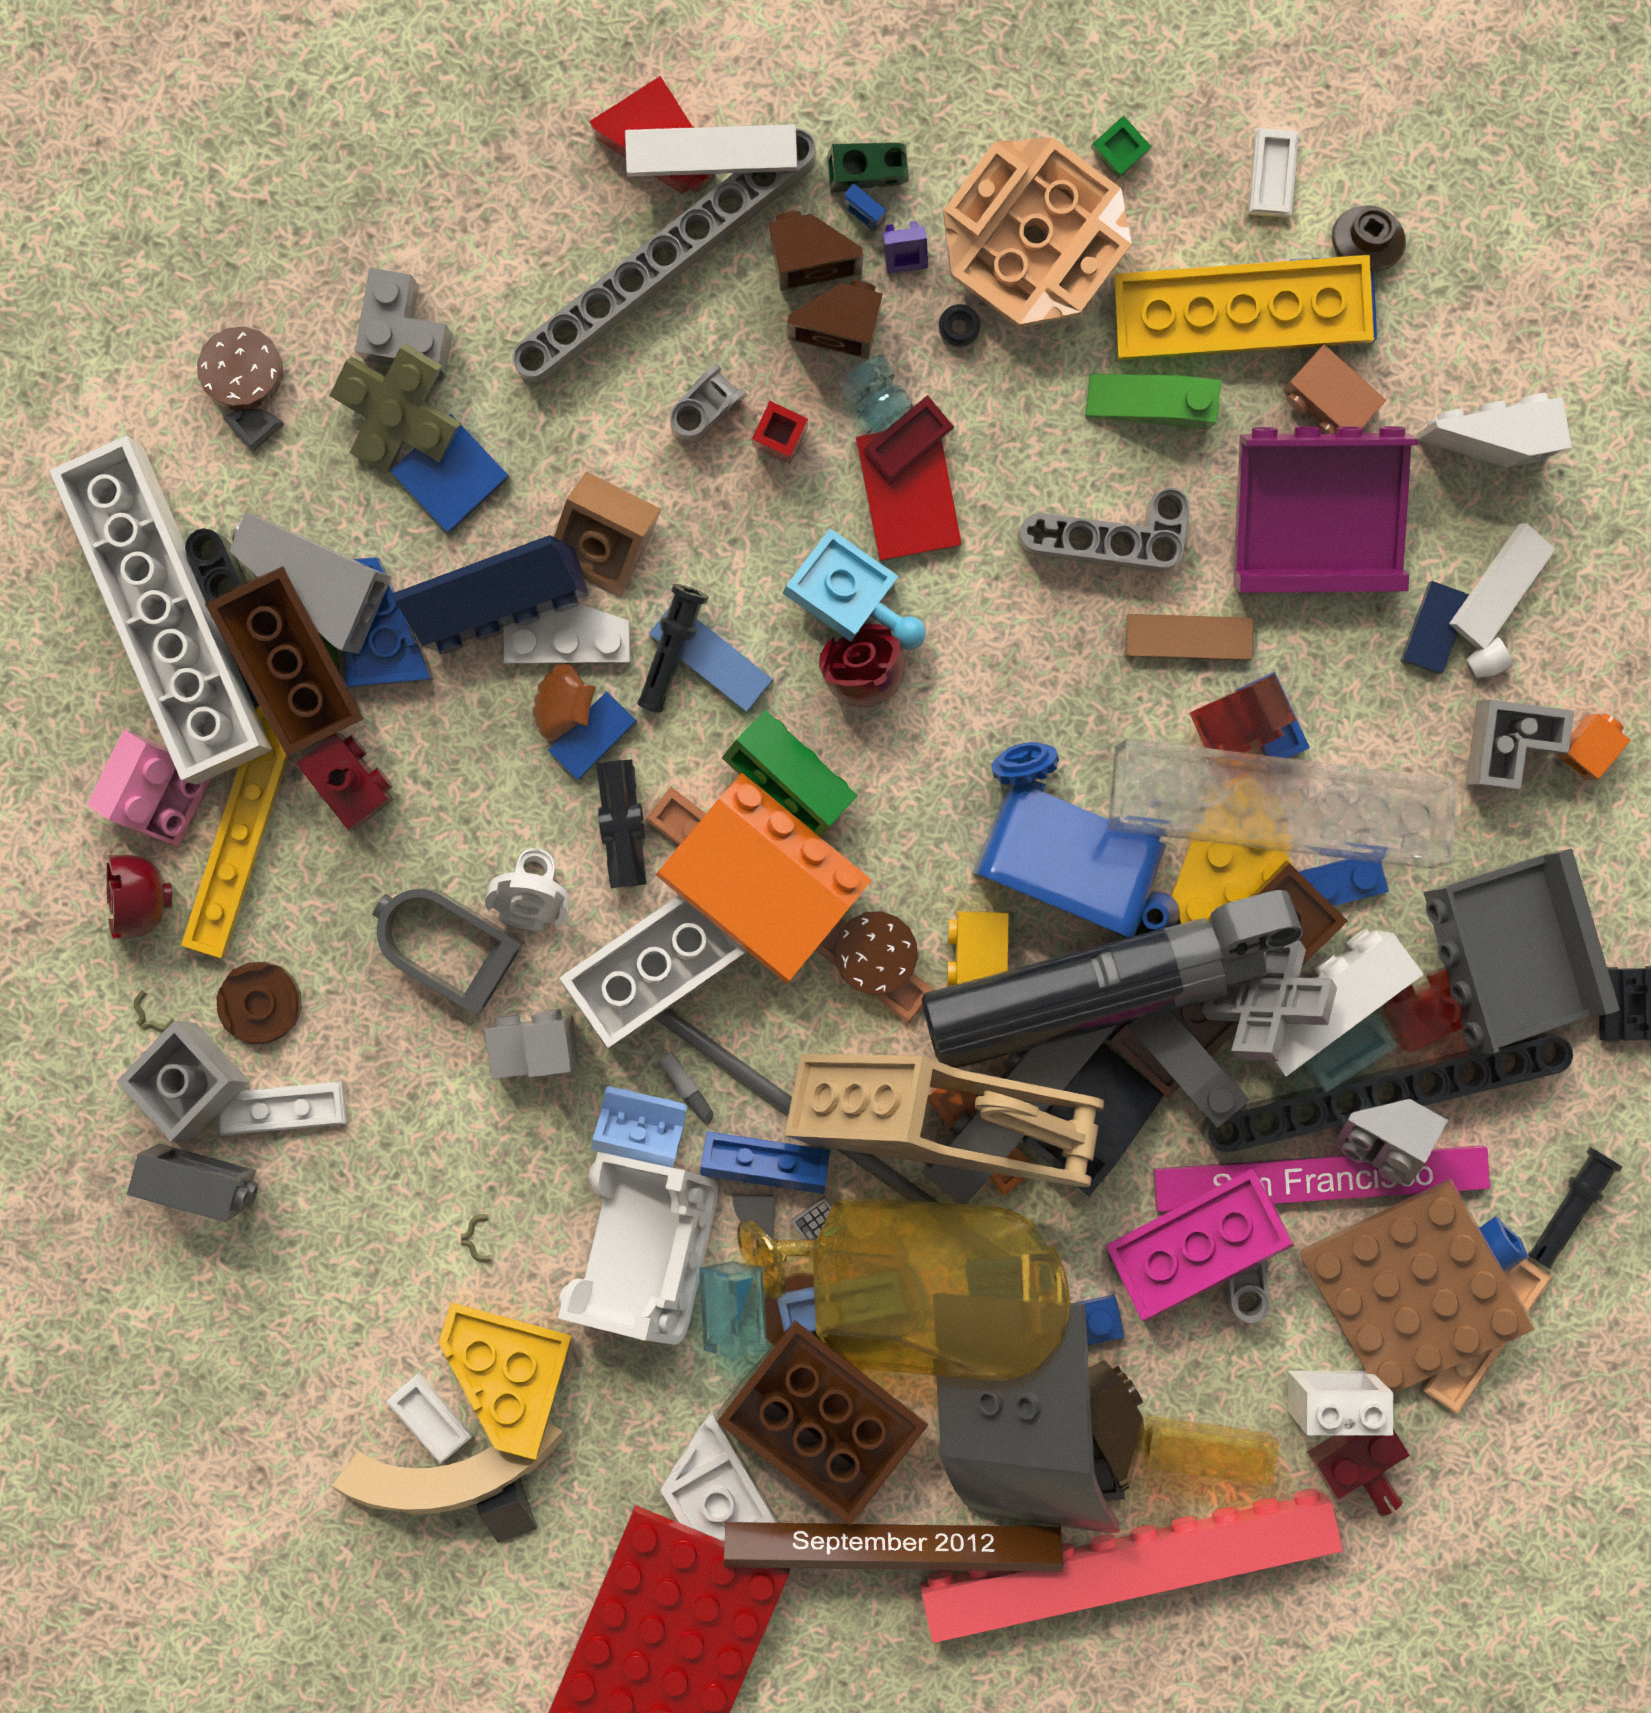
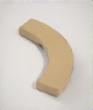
[332,1421,565,1515]

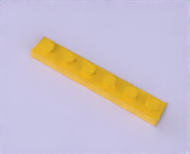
[181,706,289,958]

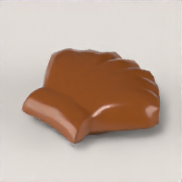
[532,663,596,741]

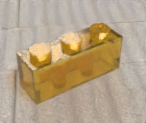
[1141,1415,1279,1486]

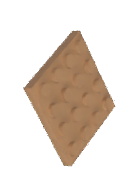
[1300,1178,1535,1394]

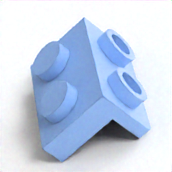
[591,1086,687,1168]

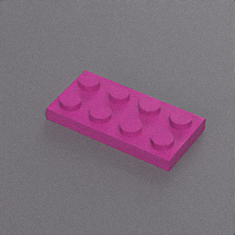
[1105,1168,1295,1322]

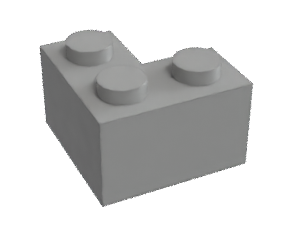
[355,267,453,375]
[1466,700,1574,790]
[484,1009,579,1079]

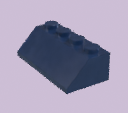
[393,535,589,654]

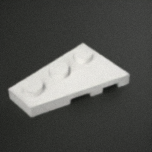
[504,604,631,664]

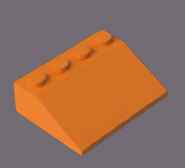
[655,773,872,984]

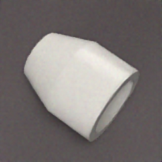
[1466,637,1513,678]

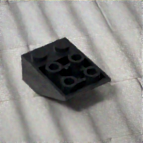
[1022,1043,1164,1196]

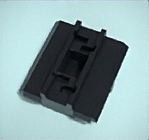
[1599,966,1651,1042]

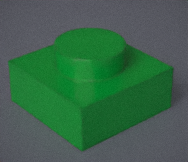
[1091,115,1152,179]

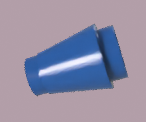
[1140,892,1180,932]

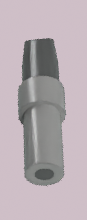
[659,1052,713,1124]

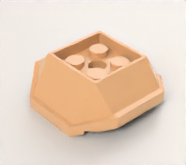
[943,137,1132,328]

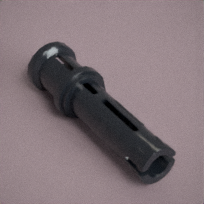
[637,584,709,713]
[1527,1147,1623,1270]

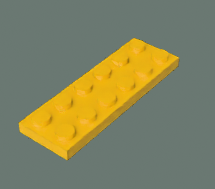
[1114,255,1374,361]

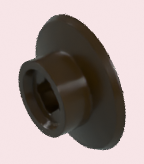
[1332,205,1406,272]

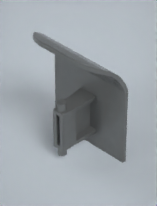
[932,1293,1120,1533]

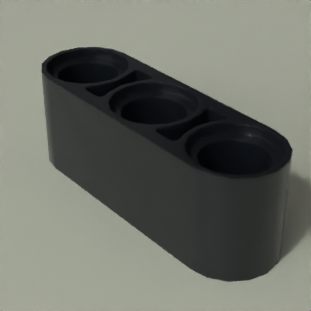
[185,528,247,603]

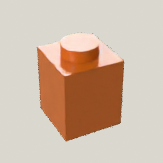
[1555,713,1631,780]

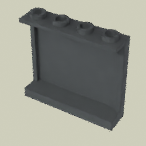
[1423,849,1620,1055]

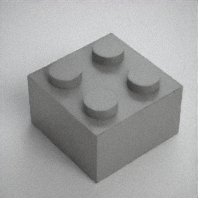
[117,1021,250,1142]

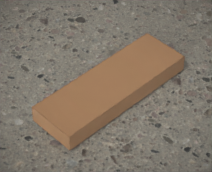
[1125,614,1253,661]

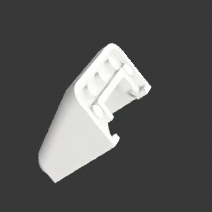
[558,1152,719,1345]

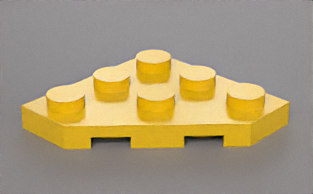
[1170,772,1293,924]
[438,1302,572,1461]

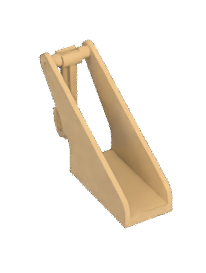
[784,1054,1104,1187]

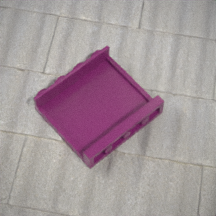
[1233,426,1418,593]

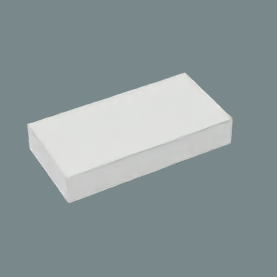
[1248,128,1299,218]
[386,1372,474,1465]

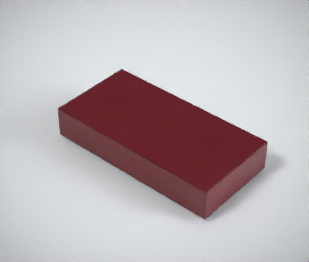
[863,395,954,483]

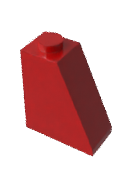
[589,76,714,194]

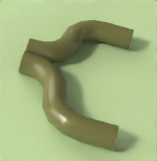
[133,990,174,1032]
[461,1214,491,1262]

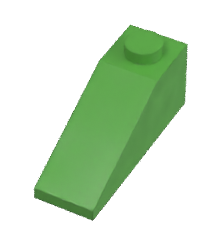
[1085,374,1221,430]

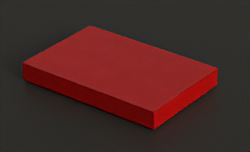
[856,431,962,562]

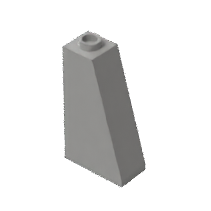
[229,512,392,654]

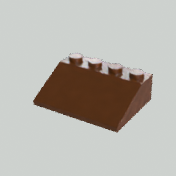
[717,1320,928,1526]

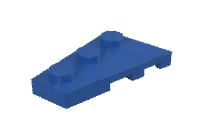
[344,557,433,688]

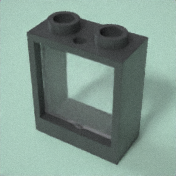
[127,1143,259,1222]

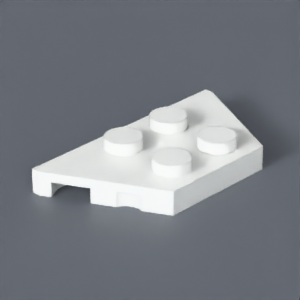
[660,1411,779,1541]

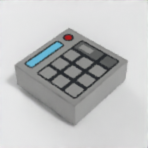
[791,1196,849,1255]

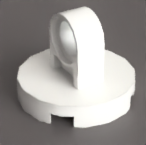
[485,848,570,931]

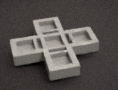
[1202,941,1337,1061]

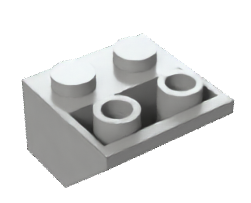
[1334,1099,1449,1185]

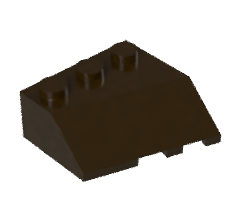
[1089,1360,1145,1492]

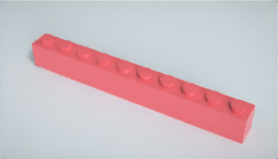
[920,1489,1343,1643]

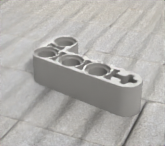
[1017,488,1189,572]

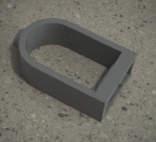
[372,888,525,1016]

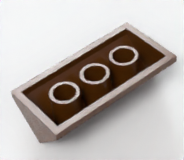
[205,566,364,757]

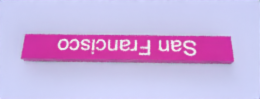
[1153,1145,1490,1212]

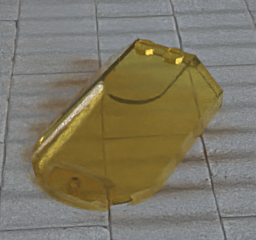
[813,1197,1070,1381]

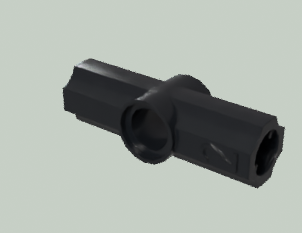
[596,759,647,888]

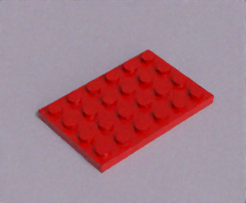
[548,1505,790,1713]

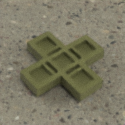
[329,343,462,475]

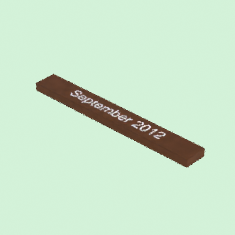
[724,1522,1064,1572]

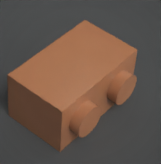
[1283,344,1387,434]

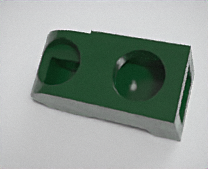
[827,142,909,193]

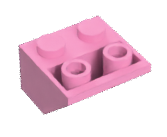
[87,729,212,846]

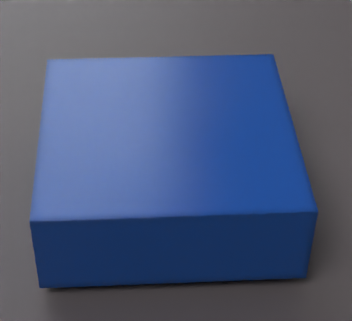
[844,183,886,231]

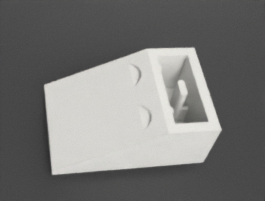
[1416,393,1572,468]

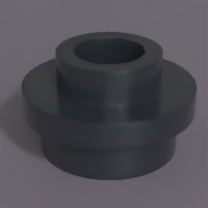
[938,304,981,347]

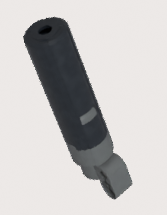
[921,890,1303,1068]

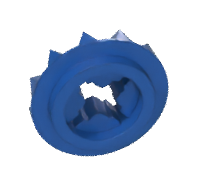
[991,742,1059,786]

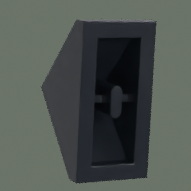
[477,1478,537,1543]

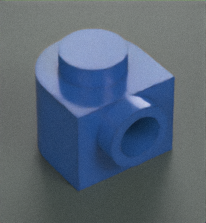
[1480,1216,1528,1273]

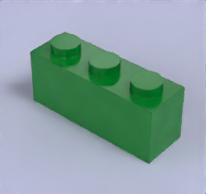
[722,710,858,837]

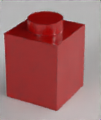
[752,401,808,465]

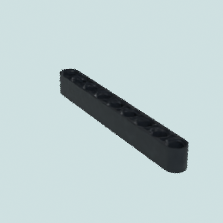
[1202,1033,1573,1153]

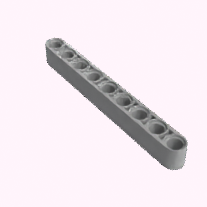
[512,128,816,384]

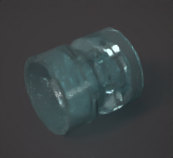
[837,354,914,434]

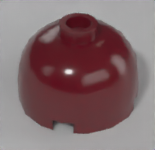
[819,623,906,708]
[106,855,172,940]

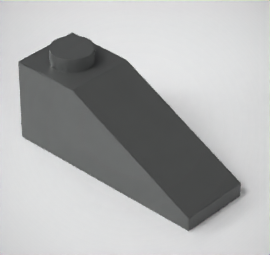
[1127,1011,1249,1128]

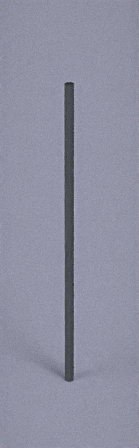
[654,1008,1068,1302]

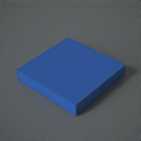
[390,414,510,534]

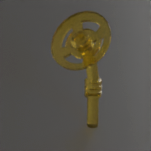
[737,1220,908,1299]

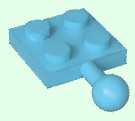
[782,529,926,650]

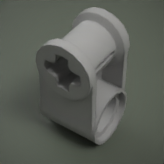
[670,364,747,444]
[1224,1260,1270,1323]

